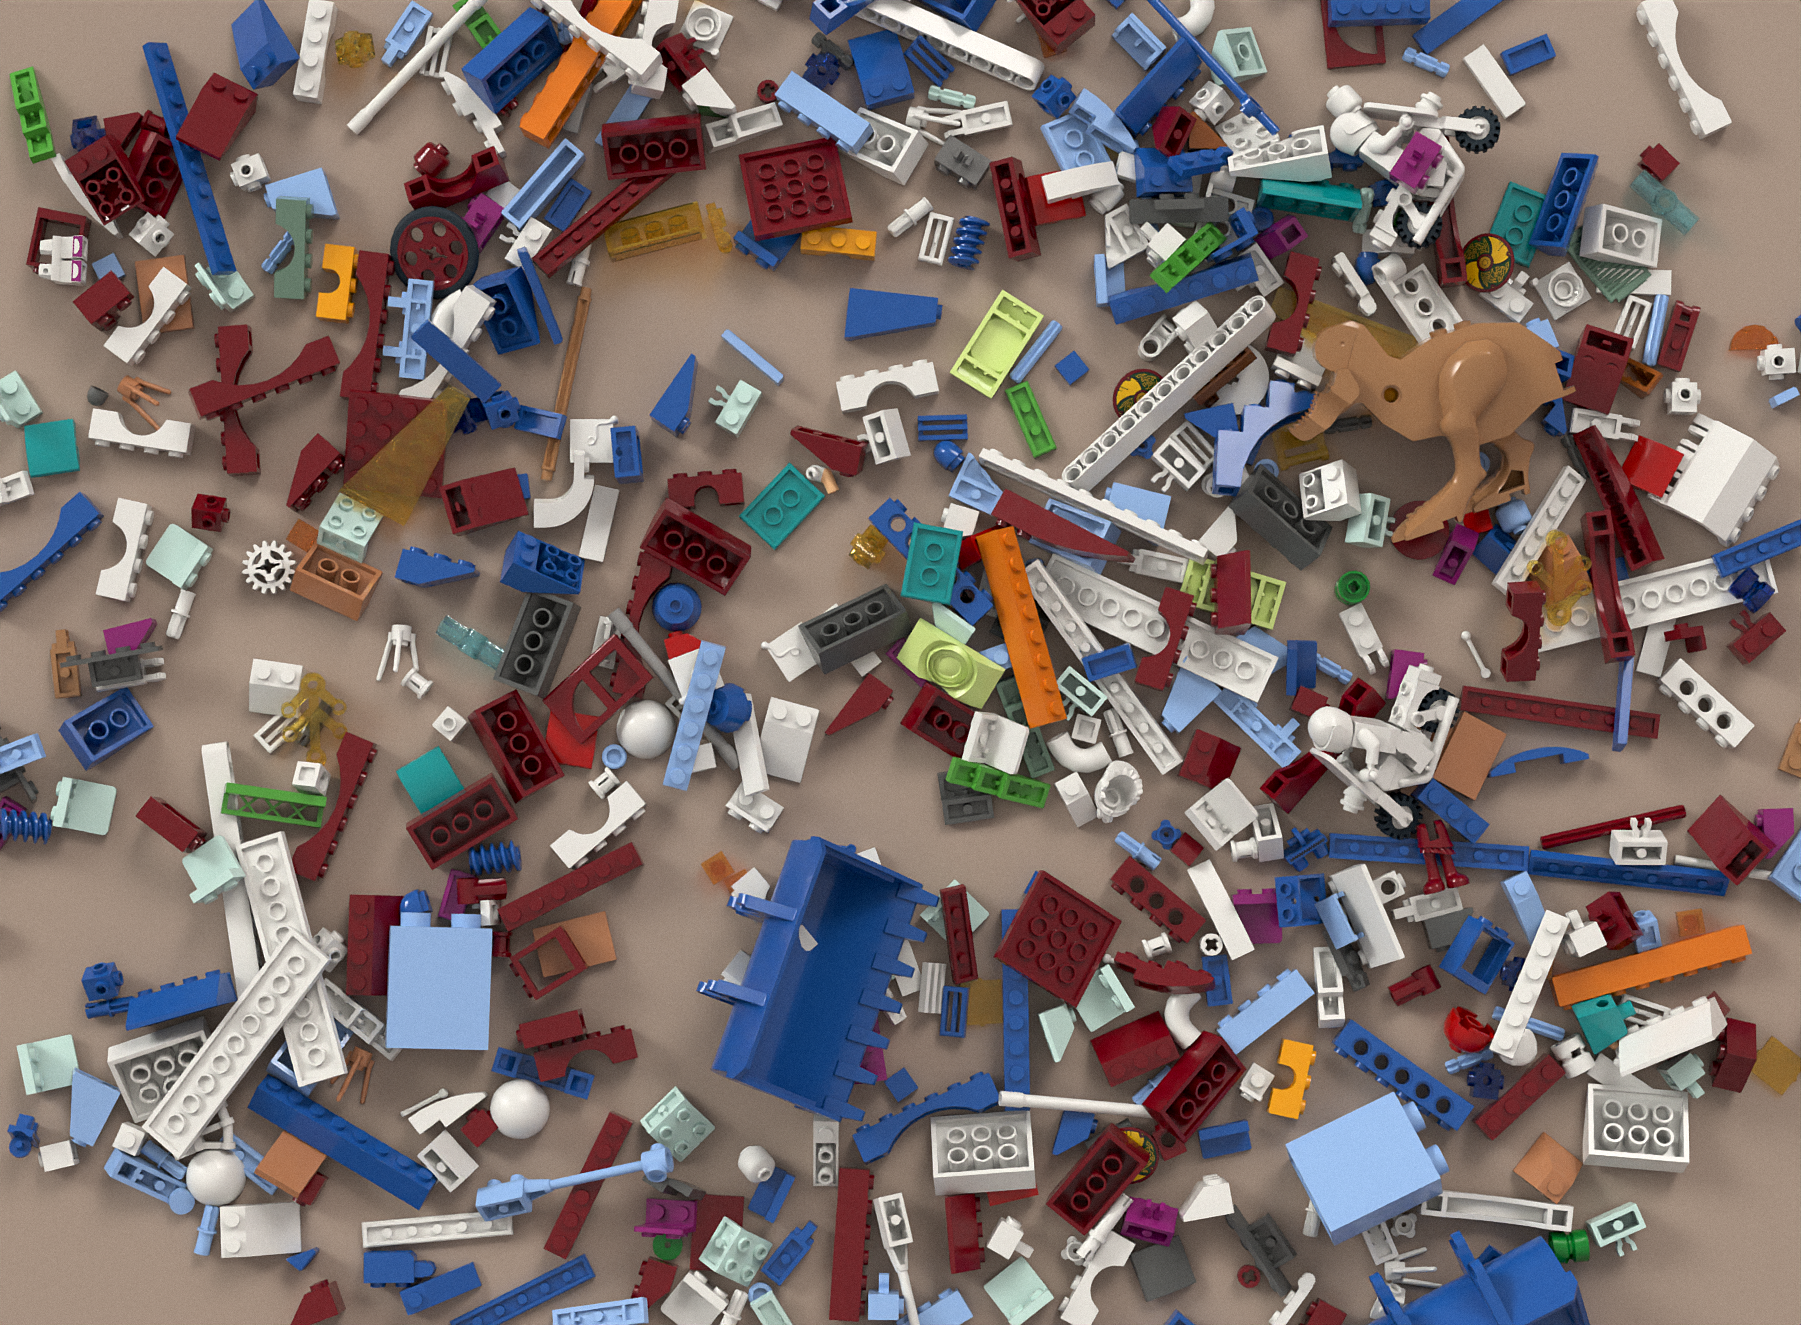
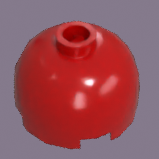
[1443,1006,1495,1053]

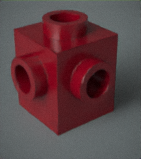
[191,493,231,532]

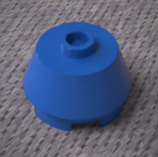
[652,583,702,632]
[706,683,752,733]

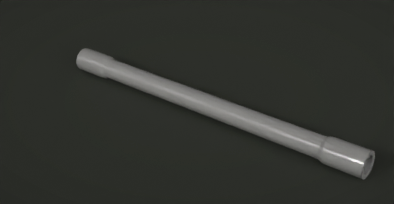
[607,607,739,771]

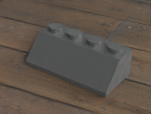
[1229,463,1333,571]
[798,584,912,675]
[493,592,581,699]

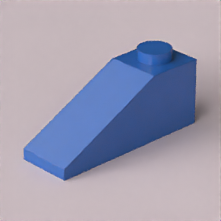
[399,1262,482,1316]

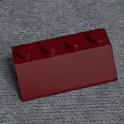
[601,113,706,180]
[640,497,751,596]
[467,689,565,804]
[346,894,404,996]
[1142,1030,1247,1144]

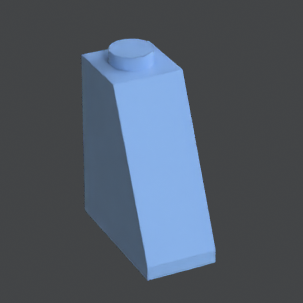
[263,167,340,220]
[1104,482,1171,547]
[1161,656,1222,734]
[70,1067,121,1147]

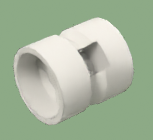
[1550,1033,1596,1079]

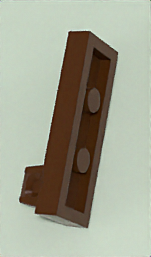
[1193,346,1257,408]

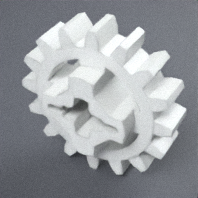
[242,541,297,594]

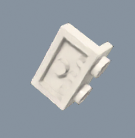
[726,781,784,834]

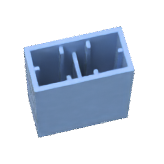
[385,912,492,1050]
[1285,1091,1449,1246]

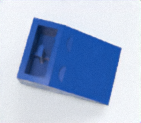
[500,531,585,595]
[395,546,480,588]

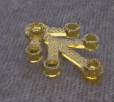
[1526,529,1592,626]
[281,672,348,766]

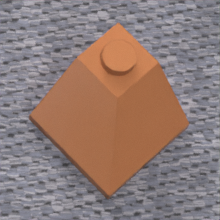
[1528,535,1592,608]
[1512,1132,1583,1204]

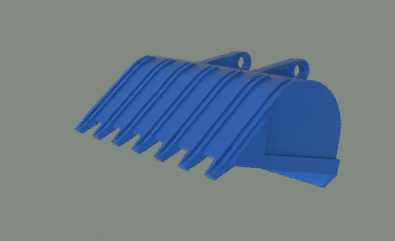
[696,836,940,1123]
[1366,1230,1590,1325]

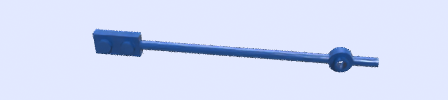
[1147,0,1280,136]

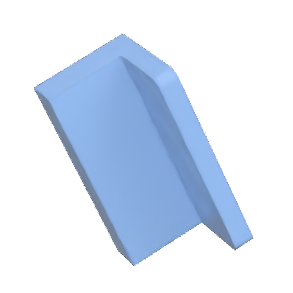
[1093,254,1125,307]

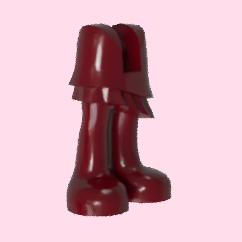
[1417,819,1470,895]

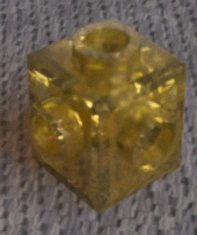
[335,31,376,68]
[849,524,889,570]

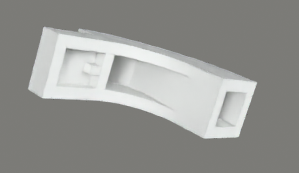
[534,450,594,528]

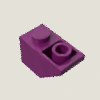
[1250,213,1308,260]
[1754,808,1794,859]

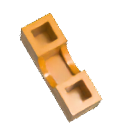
[800,227,877,261]
[316,244,359,324]
[1266,1038,1316,1119]

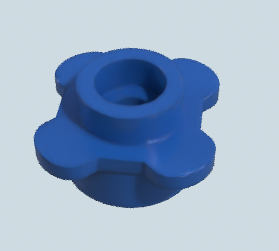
[1130,435,1156,459]
[1151,820,1181,850]

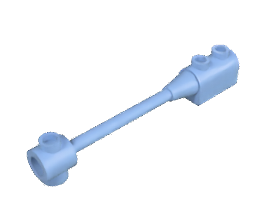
[476,1143,674,1222]

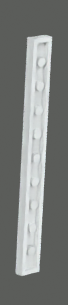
[979,448,1208,565]
[1025,559,1184,775]

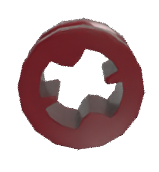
[757,80,779,104]
[1237,1264,1261,1288]

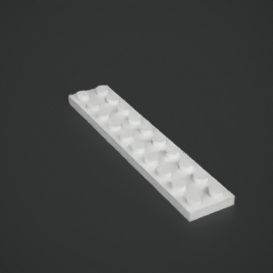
[1033,553,1279,703]
[1538,558,1778,653]
[235,831,348,1087]
[142,928,332,1159]

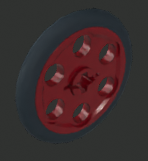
[390,206,479,299]

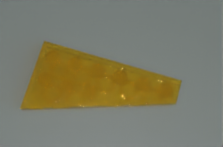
[338,385,472,526]

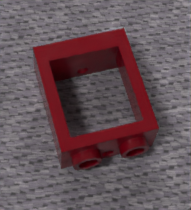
[26,207,92,274]
[136,796,207,853]
[509,925,589,1000]
[516,1008,587,1049]

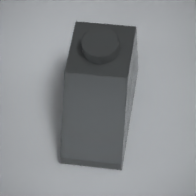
[1421,907,1474,952]

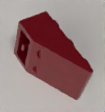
[1015,0,1095,56]
[64,134,145,226]
[1562,324,1634,415]
[286,433,345,513]
[439,467,529,537]
[1687,794,1777,886]

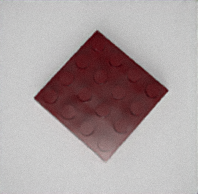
[738,137,853,241]
[343,389,450,498]
[993,870,1122,1008]

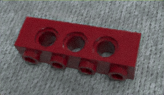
[989,156,1041,262]
[1110,856,1206,944]

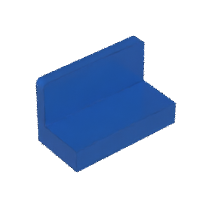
[1472,524,1517,575]
[1286,640,1317,696]
[1197,1119,1252,1159]
[748,1166,796,1223]

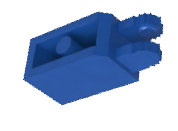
[364,1250,437,1288]

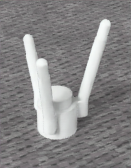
[906,106,961,146]
[376,625,419,681]
[1384,1247,1442,1288]

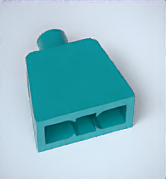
[1571,995,1636,1055]

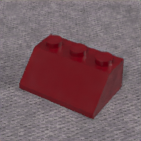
[128,129,183,219]
[1210,550,1251,635]
[1090,1011,1180,1087]
[944,1193,985,1274]

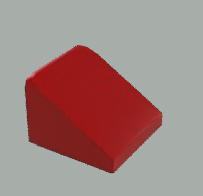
[1463,509,1493,534]

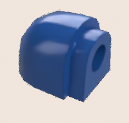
[1354,251,1381,286]
[933,440,966,473]
[399,889,433,916]

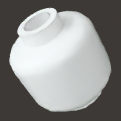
[1326,85,1363,118]
[738,1145,775,1183]

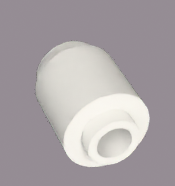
[1088,182,1125,215]

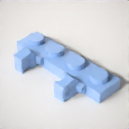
[383,279,435,380]
[1213,688,1301,768]
[552,1297,649,1325]

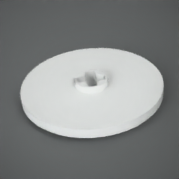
[1211,345,1269,415]

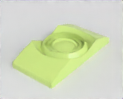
[950,290,1044,399]
[1180,559,1286,630]
[897,618,1005,709]

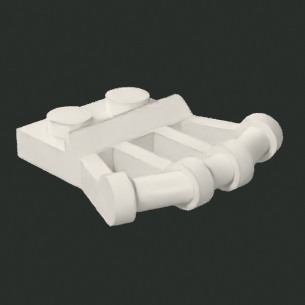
[173,1101,236,1161]

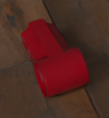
[456,877,507,904]
[1387,964,1442,1006]

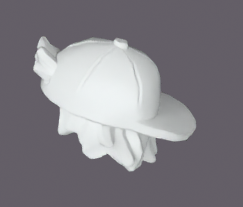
[1094,760,1143,823]

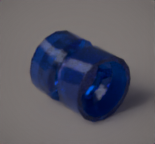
[1727,567,1775,614]

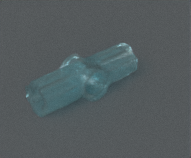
[1629,169,1700,235]
[436,615,504,670]

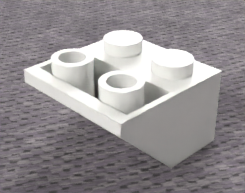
[1299,459,1362,521]

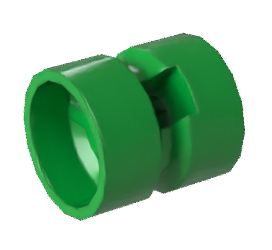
[1334,571,1370,606]
[1548,1229,1590,1264]

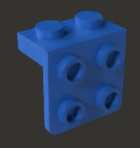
[1206,207,1258,264]
[733,220,801,271]

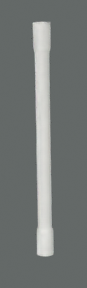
[347,0,488,135]
[998,1091,1152,1118]

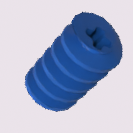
[948,216,990,271]
[0,808,52,845]
[469,840,522,876]

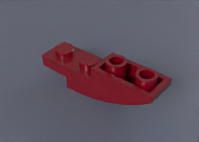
[1114,951,1216,994]

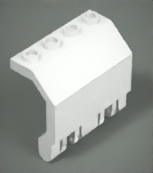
[1646,413,1780,548]

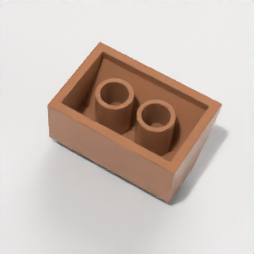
[290,541,383,621]

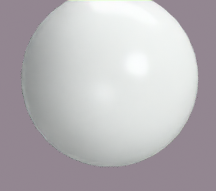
[616,700,676,759]
[490,1079,550,1139]
[186,1149,247,1206]

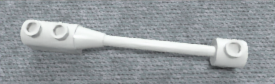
[873,1192,920,1325]

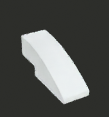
[702,102,783,153]
[1041,161,1120,204]
[1313,947,1345,1028]
[408,1091,488,1134]

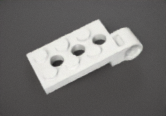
[1191,165,1255,273]
[1372,253,1463,343]

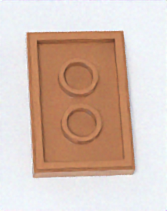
[135,255,195,333]
[1433,711,1507,801]
[532,911,617,977]
[254,1130,328,1199]

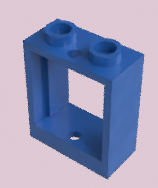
[610,426,644,484]
[1275,873,1326,928]
[1439,915,1515,995]

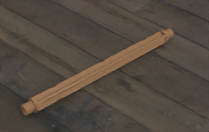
[541,287,592,481]

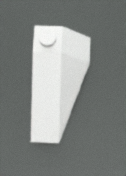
[1228,125,1332,182]

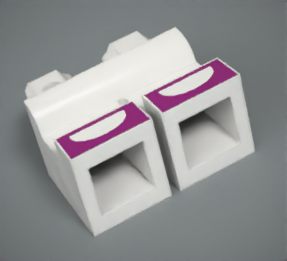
[39,235,88,286]

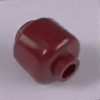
[413,142,450,178]

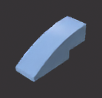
[1068,88,1136,154]

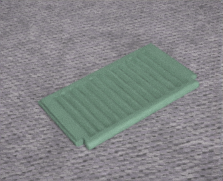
[1567,225,1652,303]

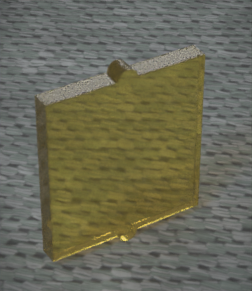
[960,978,1003,1027]
[1751,1036,1801,1095]

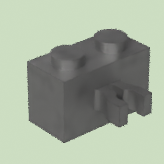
[934,135,992,190]

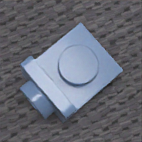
[1633,910,1662,953]

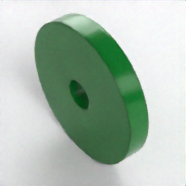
[653,1234,683,1260]

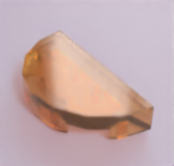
[1729,324,1779,351]

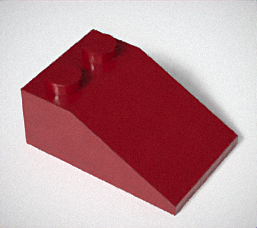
[176,72,258,161]
[900,682,975,759]

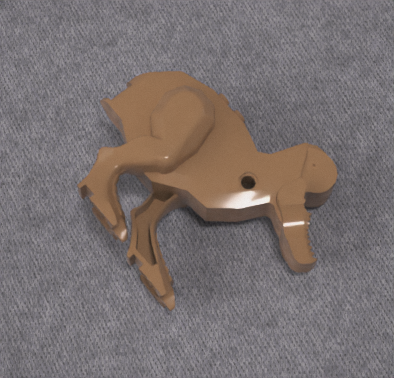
[1287,320,1576,543]

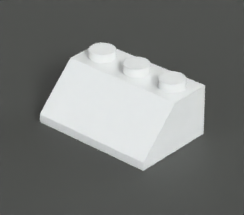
[1178,1174,1234,1222]

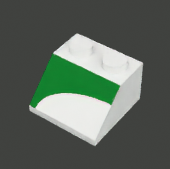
[682,68,737,118]

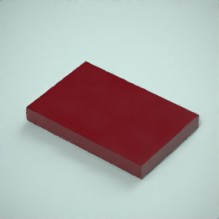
[690,1194,744,1271]

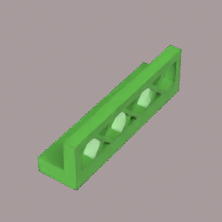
[221,782,327,828]

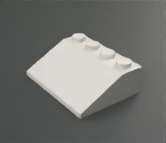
[1327,864,1405,968]
[1619,996,1727,1077]
[107,1016,212,1123]
[1583,1083,1689,1173]
[930,1111,1036,1196]

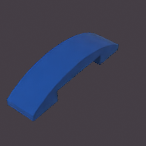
[1487,747,1589,778]
[491,1047,595,1100]

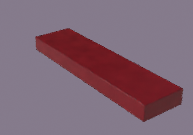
[939,884,978,985]

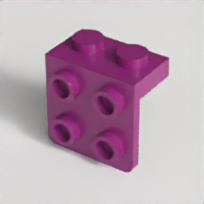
[1231,888,1283,944]

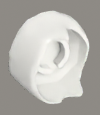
[1498,1028,1537,1066]

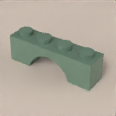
[274,196,314,299]

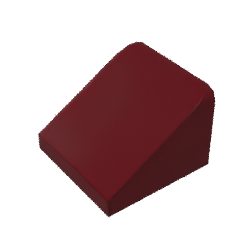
[1170,832,1204,867]

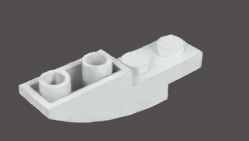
[441,71,507,158]

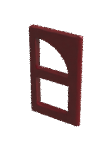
[1320,0,1386,70]
[542,633,654,744]

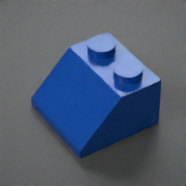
[1134,148,1193,198]

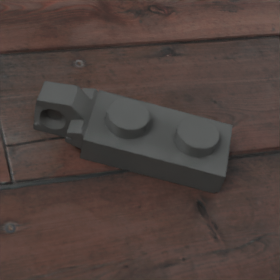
[1322,929,1370,992]

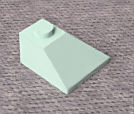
[1210,27,1267,87]
[932,603,976,645]
[1037,1004,1077,1063]

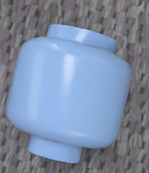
[1495,497,1532,535]

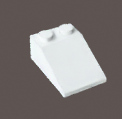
[837,107,929,185]
[1579,204,1662,268]
[760,697,820,783]
[220,1202,302,1258]

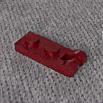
[1656,300,1701,373]

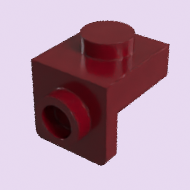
[1664,623,1707,653]

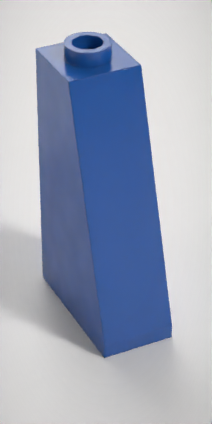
[844,288,943,341]

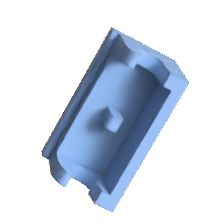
[1111,13,1166,71]
[1314,891,1364,950]

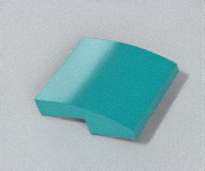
[24,419,80,478]
[396,746,464,814]

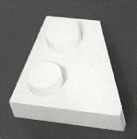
[1104,204,1148,270]

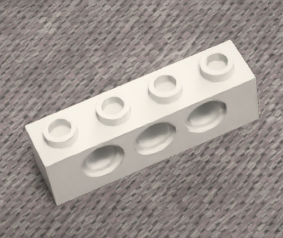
[1656,658,1755,749]

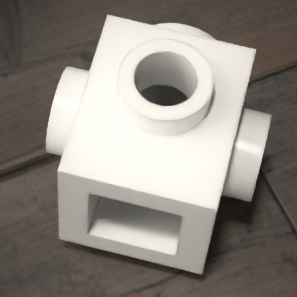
[1189,81,1234,125]
[230,153,271,192]
[129,212,174,257]
[1757,344,1796,380]
[1663,378,1701,415]
[313,927,348,973]

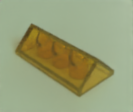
[604,201,707,263]

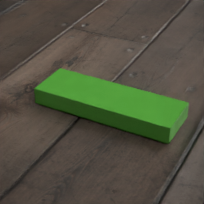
[1005,381,1057,459]

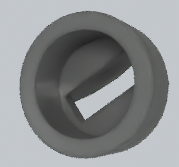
[87,385,109,406]

